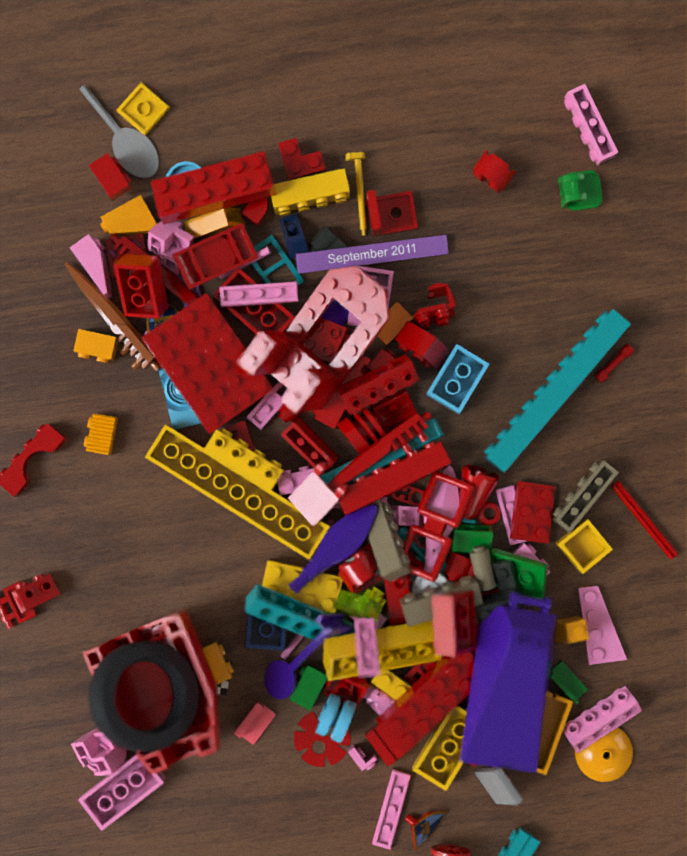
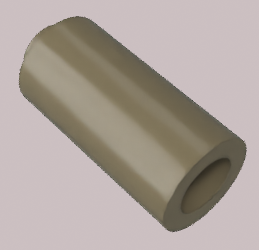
[469,545,497,591]

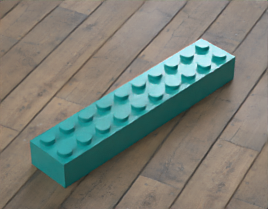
[483,309,631,472]

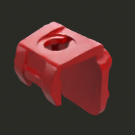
[413,283,455,330]

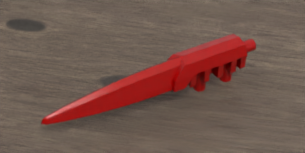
[109,234,199,305]
[327,411,432,492]

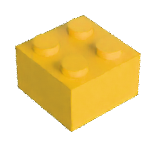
[555,519,613,574]

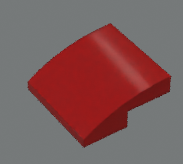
[371,389,418,434]

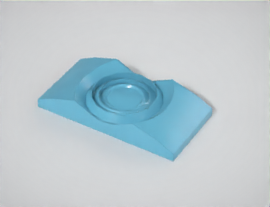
[159,367,201,430]

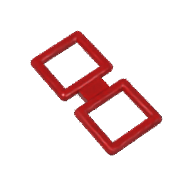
[403,471,474,582]

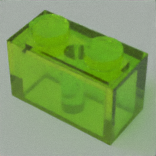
[334,590,383,624]

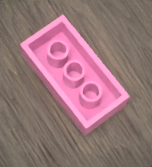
[78,753,166,831]

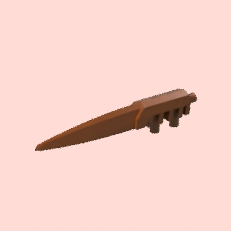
[65,262,161,372]

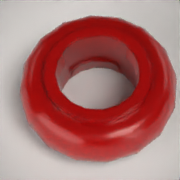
[478,502,501,526]

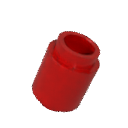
[278,403,301,423]

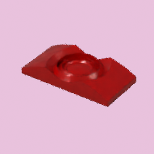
[172,223,258,290]

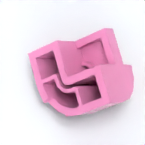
[148,221,195,276]
[71,728,126,776]

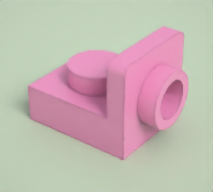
[391,505,420,526]
[348,745,377,771]

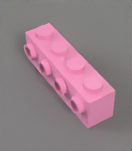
[564,84,619,165]
[563,686,642,754]

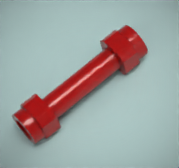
[594,343,634,384]

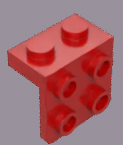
[302,318,351,364]

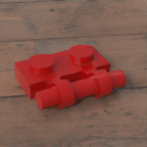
[0,581,38,629]

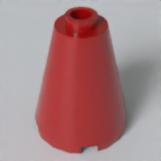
[459,464,500,520]

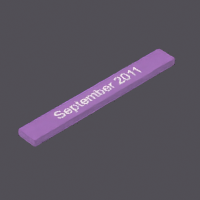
[296,235,448,273]

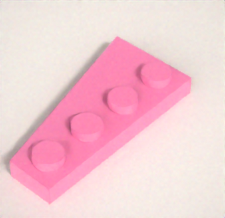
[578,585,627,665]

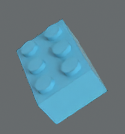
[425,344,489,414]

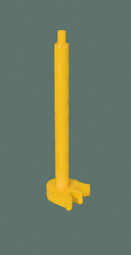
[346,152,367,236]

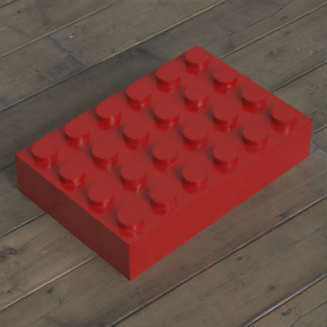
[141,293,273,434]

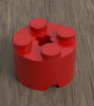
[472,150,517,193]
[338,550,380,593]

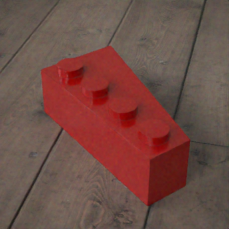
[313,356,371,430]

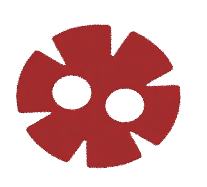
[294,710,351,767]

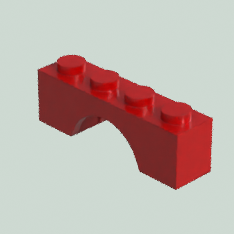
[0,423,68,497]

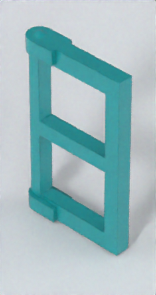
[252,235,304,287]

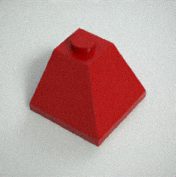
[321,676,369,710]

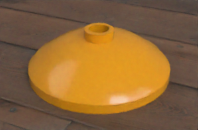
[575,727,633,782]

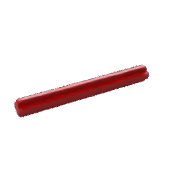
[611,481,678,559]

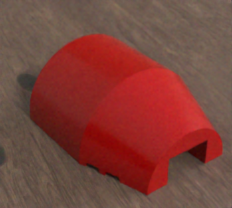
[82,609,220,774]

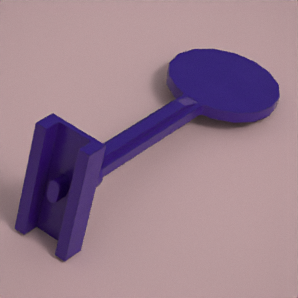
[264,613,354,699]

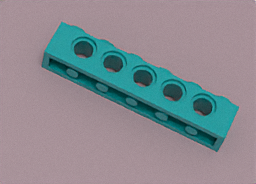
[245,584,355,644]

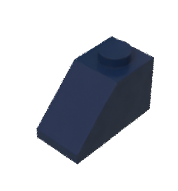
[279,214,308,258]

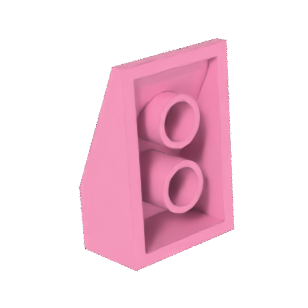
[70,234,113,299]

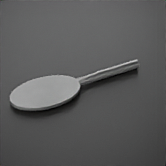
[79,85,159,178]

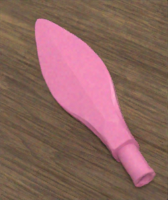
[424,466,459,573]

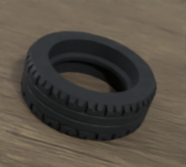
[88,641,200,751]

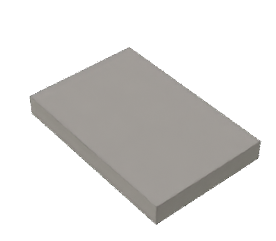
[474,768,523,805]

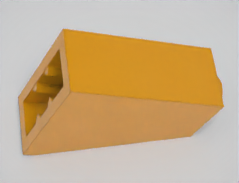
[100,195,157,236]
[184,207,246,241]
[555,615,589,643]

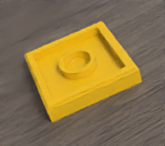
[116,82,170,136]

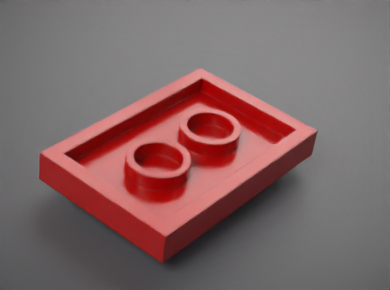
[510,481,556,544]

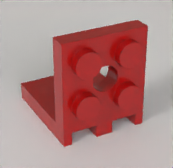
[366,190,418,237]

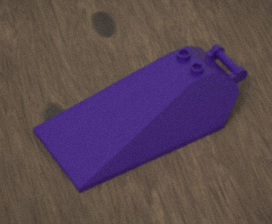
[460,592,556,773]

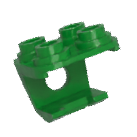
[557,170,602,211]

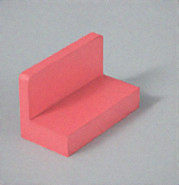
[234,700,276,744]

